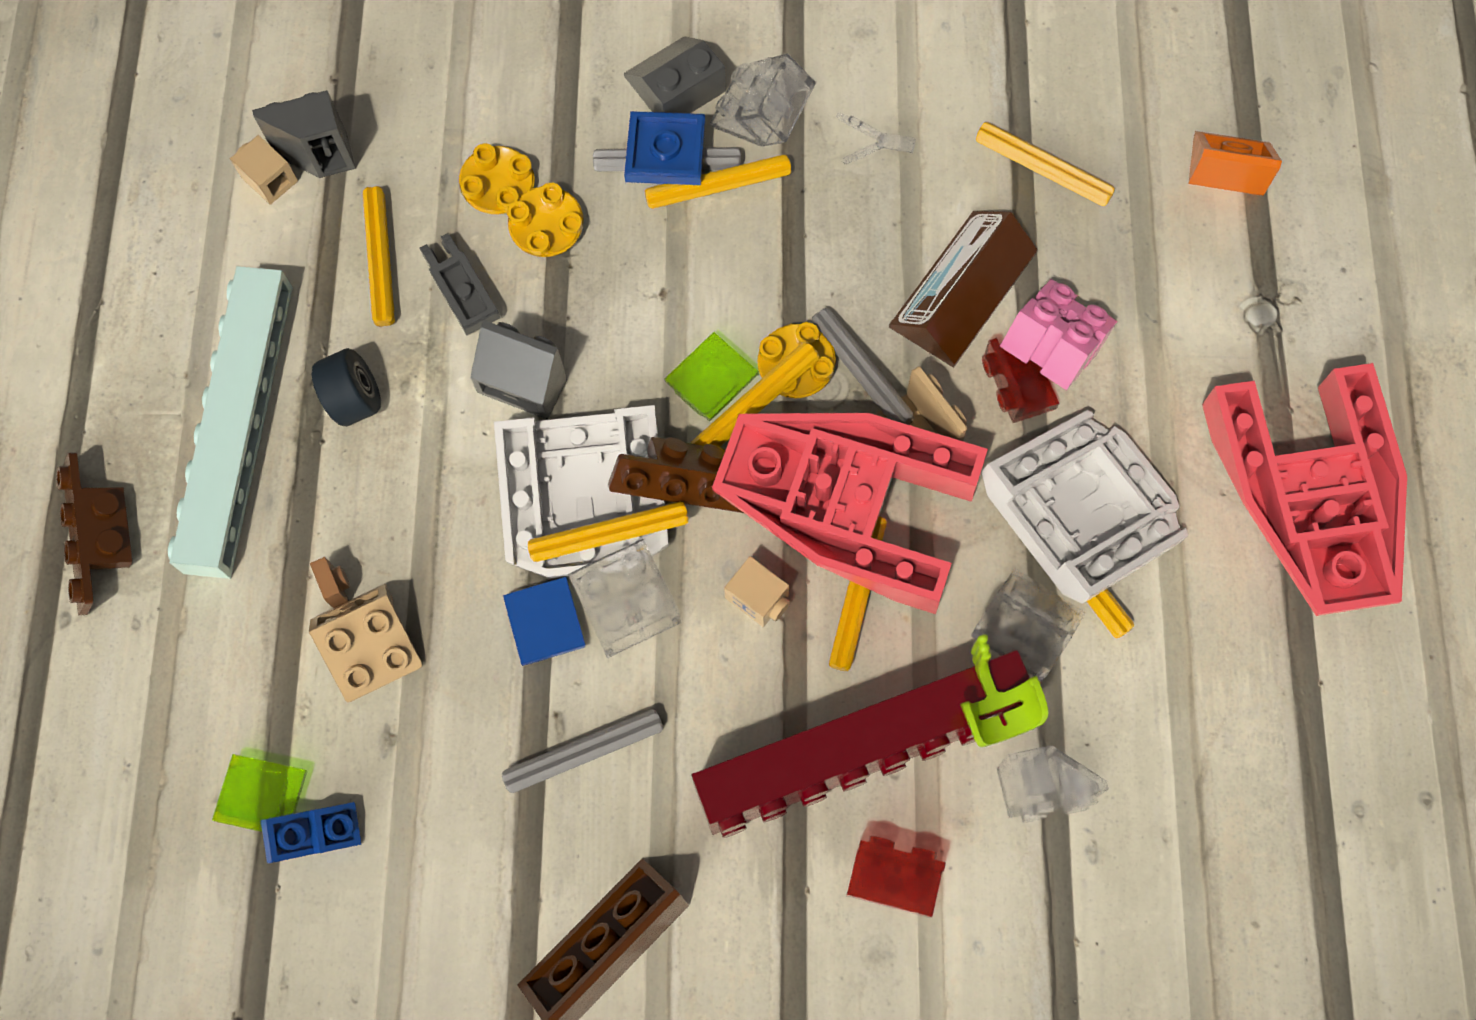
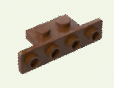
[608,437,744,513]
[56,452,132,616]

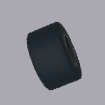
[311,348,381,427]

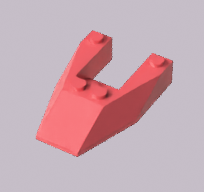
[1202,363,1407,616]
[712,413,988,614]

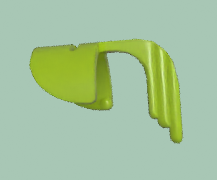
[960,634,1048,747]

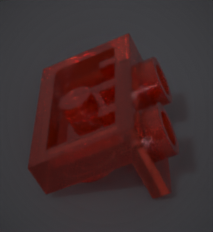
[982,338,1059,423]
[846,836,946,918]

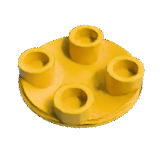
[459,143,535,215]
[507,183,584,257]
[757,322,836,398]

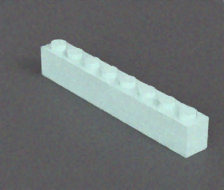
[168,266,293,579]

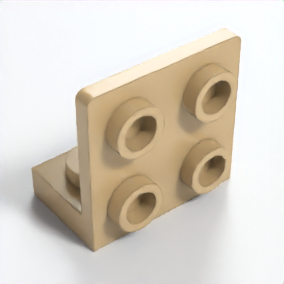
[875,366,967,441]
[309,584,422,702]

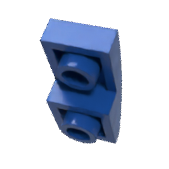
[261,802,362,863]

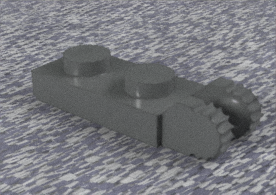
[419,233,501,336]

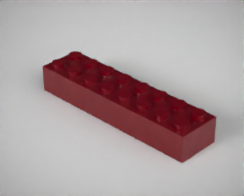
[691,650,1030,838]

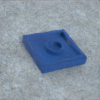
[624,111,706,185]

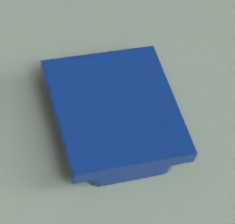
[503,577,586,666]

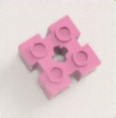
[1000,279,1118,390]

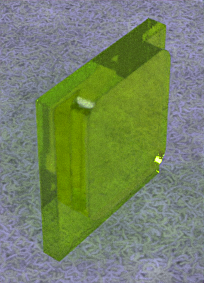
[664,332,759,422]
[212,754,307,832]

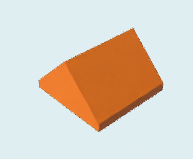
[1188,131,1282,196]

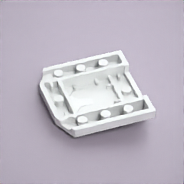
[494,405,669,579]
[982,410,1188,604]

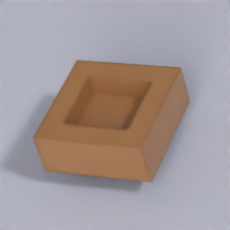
[310,557,350,608]

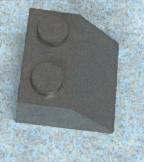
[624,36,726,113]

